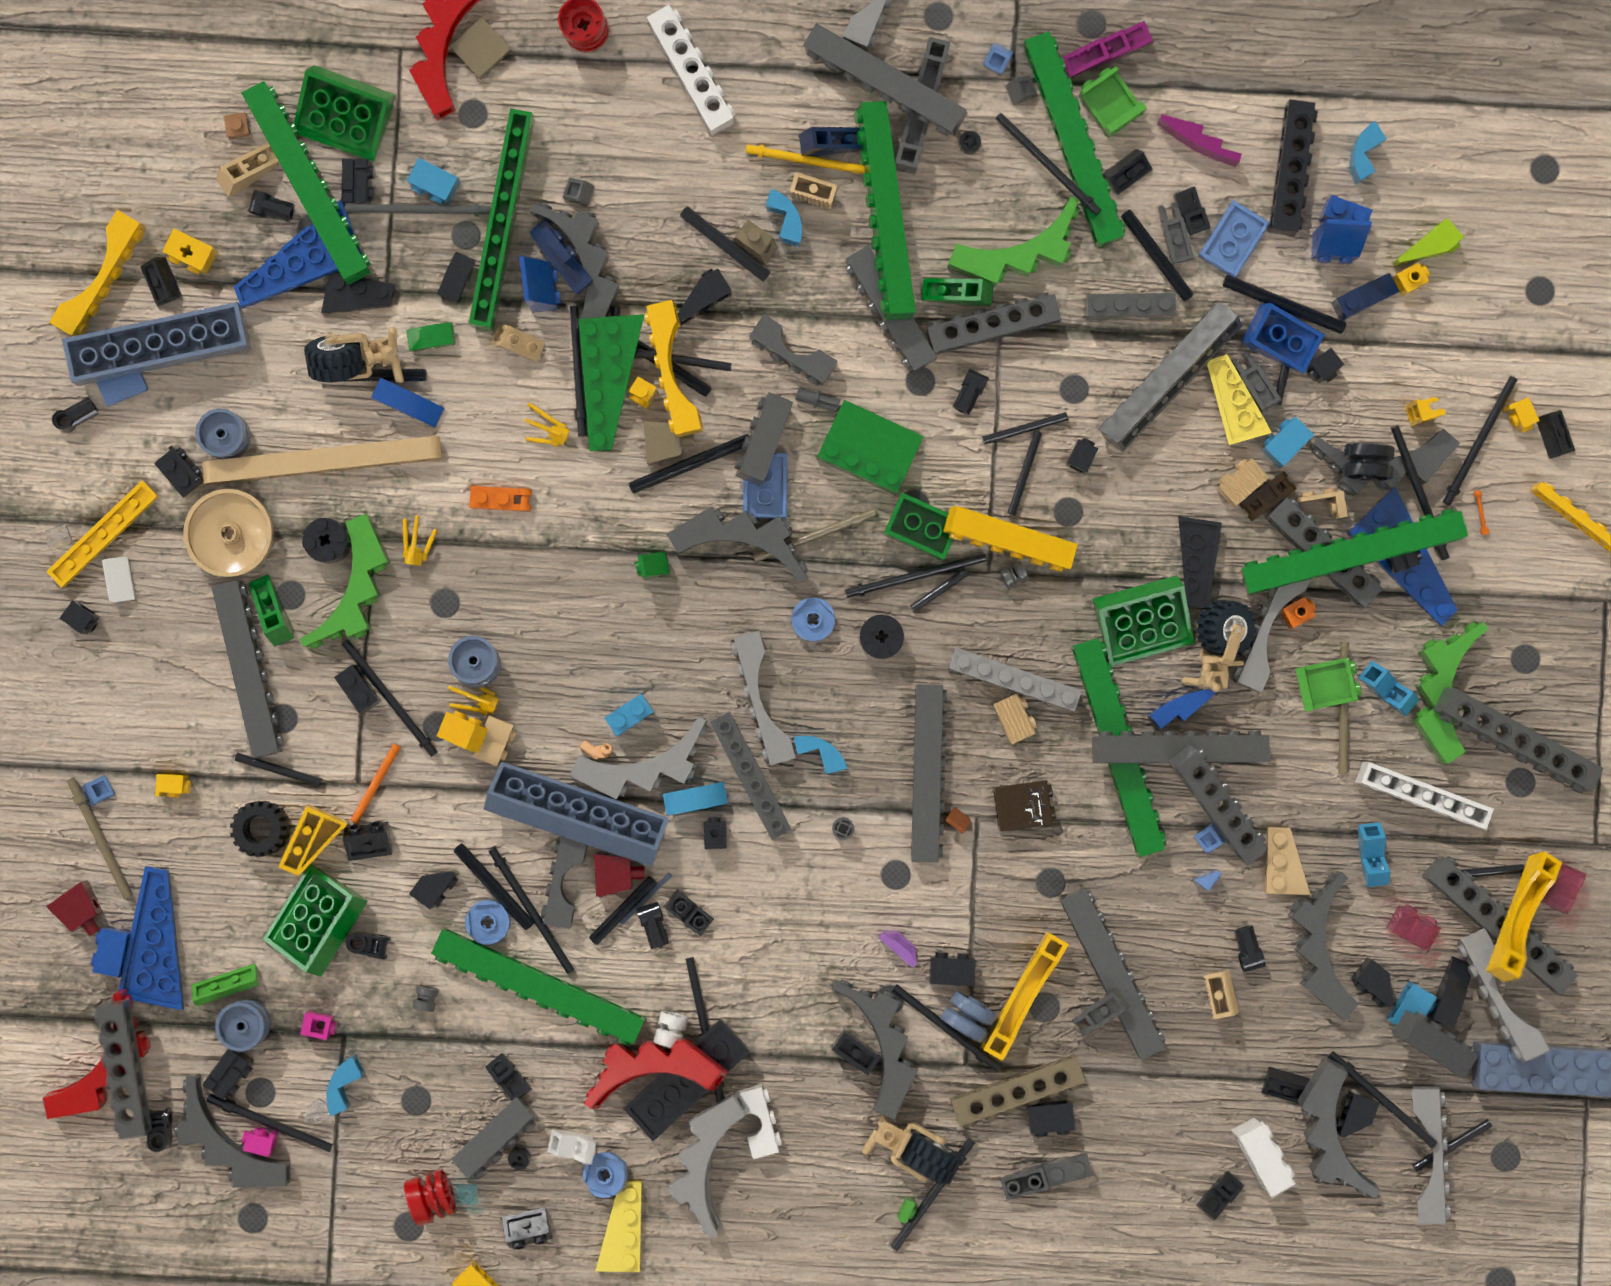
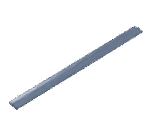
[621,873,672,925]

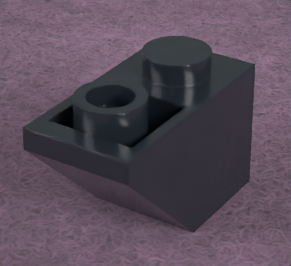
[409,870,459,909]
[1351,957,1393,1008]
[1336,1091,1380,1138]

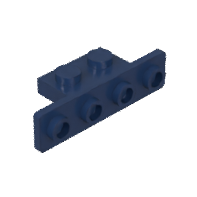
[529,219,593,295]

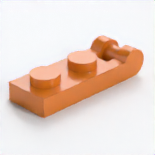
[469,486,532,512]

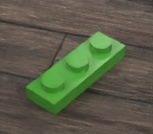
[192,963,259,1006]

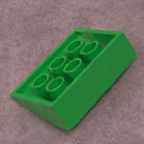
[293,65,396,162]
[817,400,924,496]
[1092,575,1195,666]
[263,864,368,977]

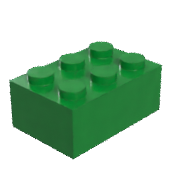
[883,493,954,561]

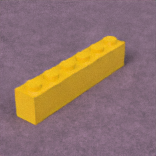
[943,506,1078,572]

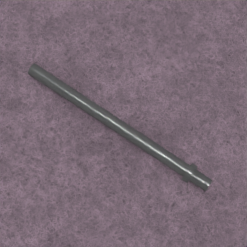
[345,203,491,217]

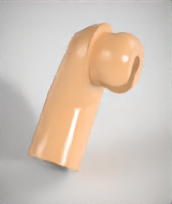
[579,740,613,760]

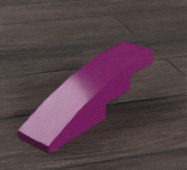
[1062,21,1154,77]
[1157,114,1242,167]

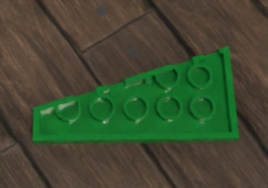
[579,314,645,451]

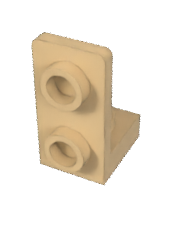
[490,324,545,362]
[1296,488,1348,520]

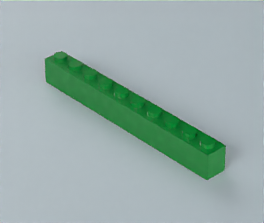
[1023,31,1126,249]
[241,81,371,285]
[854,101,916,321]
[469,108,535,332]
[1240,509,1468,596]
[1071,638,1167,857]
[431,928,646,1046]

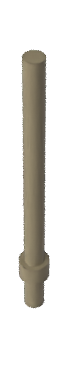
[753,508,879,562]
[1338,642,1351,774]
[67,777,132,900]

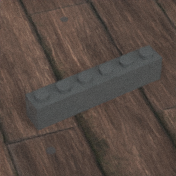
[844,245,937,374]

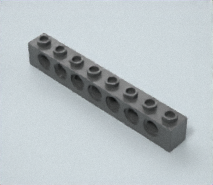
[1433,687,1604,794]
[1422,856,1578,995]

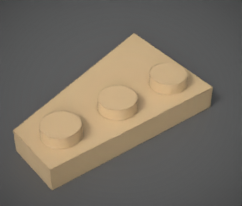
[1265,827,1310,895]

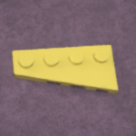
[1207,354,1272,445]
[596,1181,642,1272]

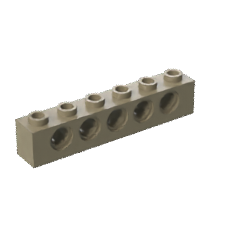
[950,1054,1086,1128]

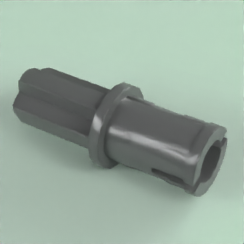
[795,387,840,411]

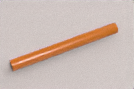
[350,743,401,824]

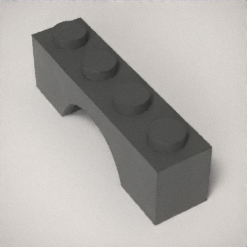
[1084,293,1176,321]
[750,314,838,386]
[541,836,588,929]

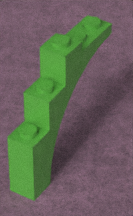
[947,196,1080,287]
[300,513,390,650]
[1412,621,1488,764]

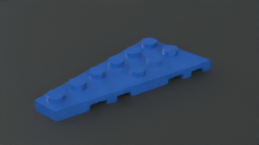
[234,199,363,309]
[1347,486,1458,626]
[118,866,184,1010]

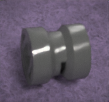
[999,561,1029,590]
[832,817,854,840]
[412,985,439,1012]

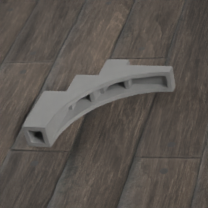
[569,717,708,799]
[669,1091,750,1239]

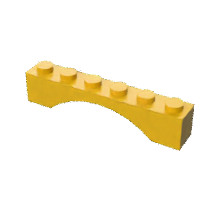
[49,210,146,336]
[645,300,704,437]
[1486,851,1562,982]
[981,931,1069,1061]

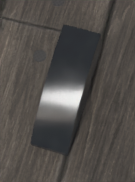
[1429,956,1471,1029]

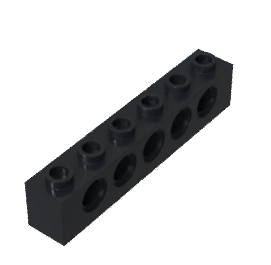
[1268,99,1318,236]

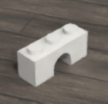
[738,1084,782,1159]

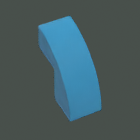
[1349,120,1386,185]
[766,189,802,247]
[1358,661,1419,717]
[793,736,847,774]
[663,782,728,816]
[1358,822,1390,887]
[326,1054,366,1116]

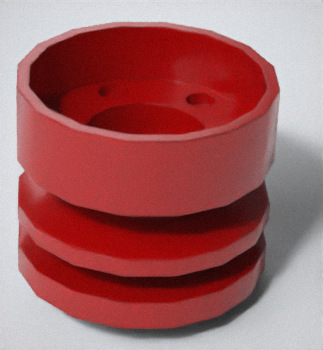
[557,0,609,53]
[404,1168,456,1227]

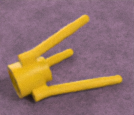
[524,403,570,447]
[402,515,437,566]
[448,686,499,715]

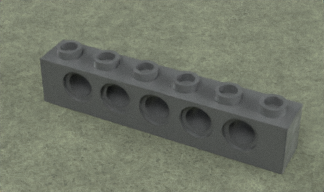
[926,292,1062,355]
[1265,497,1383,609]
[710,712,791,840]
[1168,745,1268,866]
[95,999,152,1139]

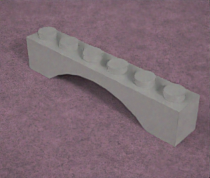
[843,0,892,52]
[1233,579,1310,693]
[731,631,796,765]
[947,647,1082,712]
[1457,928,1550,1064]
[1412,1086,1451,1224]

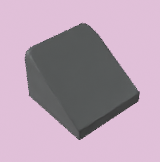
[1006,75,1038,105]
[562,178,594,206]

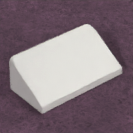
[102,556,136,604]

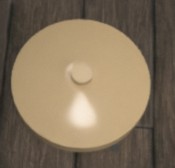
[183,489,274,577]

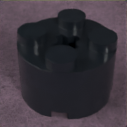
[302,518,352,564]
[859,615,904,659]

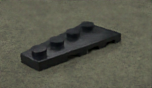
[1178,516,1222,609]

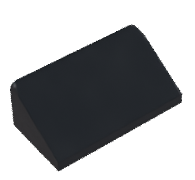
[1103,149,1153,195]
[140,257,182,307]
[1536,410,1575,459]
[1261,1067,1310,1104]

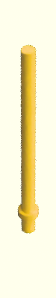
[745,144,865,174]

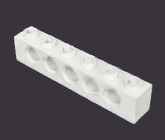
[646,5,735,136]
[1355,762,1494,830]

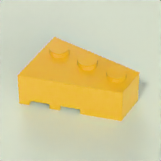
[278,803,348,876]

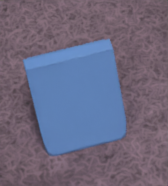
[983,43,1014,75]
[82,775,115,806]
[1194,822,1226,854]
[1192,870,1222,890]

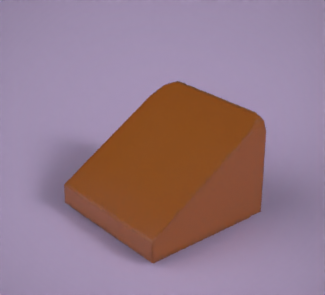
[945,807,971,833]

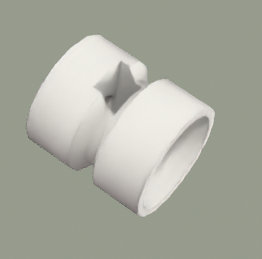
[653,1011,688,1048]

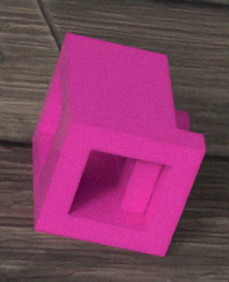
[300,1010,337,1040]
[242,1128,279,1157]

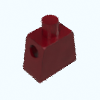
[594,853,645,897]
[46,880,102,937]

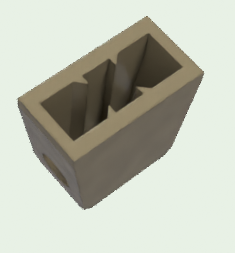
[732,220,778,265]
[643,421,695,466]

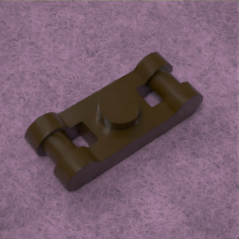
[1239,471,1297,522]

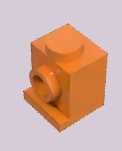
[1280,597,1316,629]

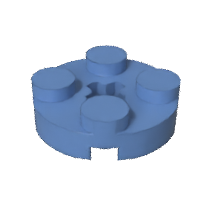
[791,598,835,642]
[465,900,510,945]
[583,1152,628,1198]

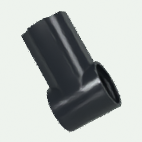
[247,190,295,223]
[952,368,989,416]
[52,397,99,433]
[637,902,669,949]
[1234,925,1266,972]

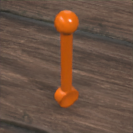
[1473,490,1490,535]

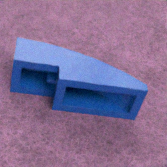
[371,378,444,428]
[1147,689,1217,729]

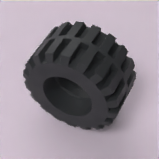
[230,801,291,857]

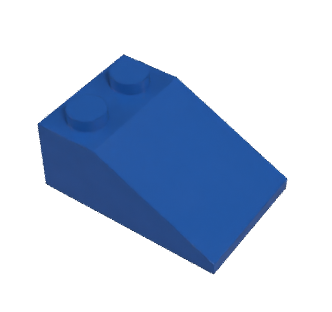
[1311,219,1372,264]
[519,256,561,313]
[1240,303,1324,374]

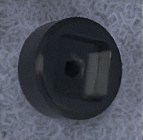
[959,131,981,154]
[508,1147,531,1170]

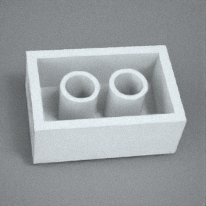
[1231,1118,1295,1198]

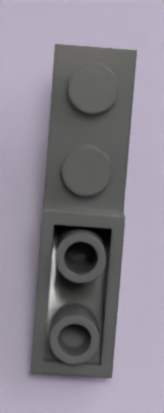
[1000,1152,1093,1200]

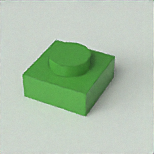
[897,1195,917,1224]

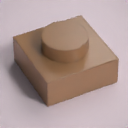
[224,112,251,139]

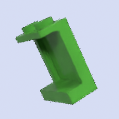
[1079,66,1147,138]
[1296,657,1362,712]

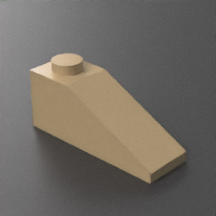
[216,143,280,197]

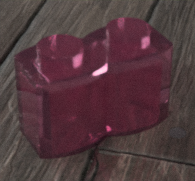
[1540,863,1586,914]
[1386,904,1441,951]

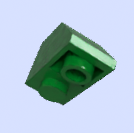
[635,552,671,580]

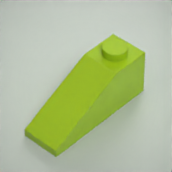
[1392,217,1464,267]

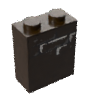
[993,780,1056,831]

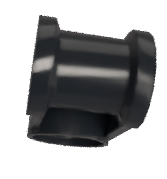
[346,932,391,959]
[147,1108,173,1152]

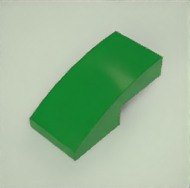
[406,322,456,352]

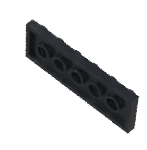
[623,1018,751,1141]

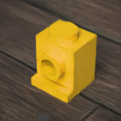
[1392,262,1430,297]
[628,376,658,409]
[1503,397,1540,433]
[155,774,191,798]

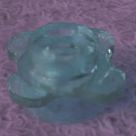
[456,1184,478,1206]

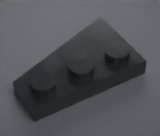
[321,272,396,315]

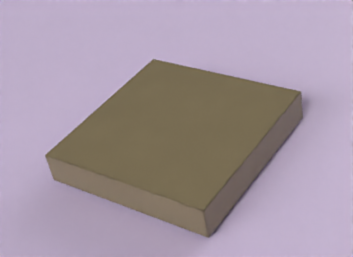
[450,17,512,79]

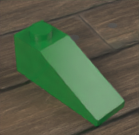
[921,278,994,306]
[248,574,295,647]

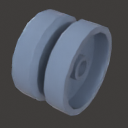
[195,408,251,459]
[448,636,501,688]
[940,990,998,1042]
[215,999,271,1052]

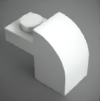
[548,1130,596,1164]

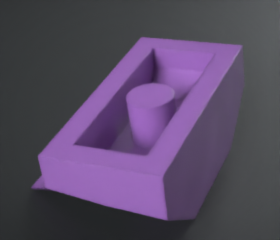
[878,930,917,968]

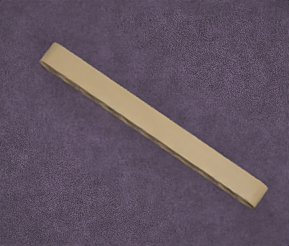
[202,436,442,485]

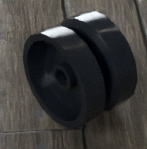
[1343,443,1395,481]

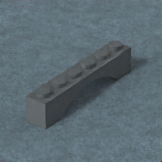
[895,36,951,174]

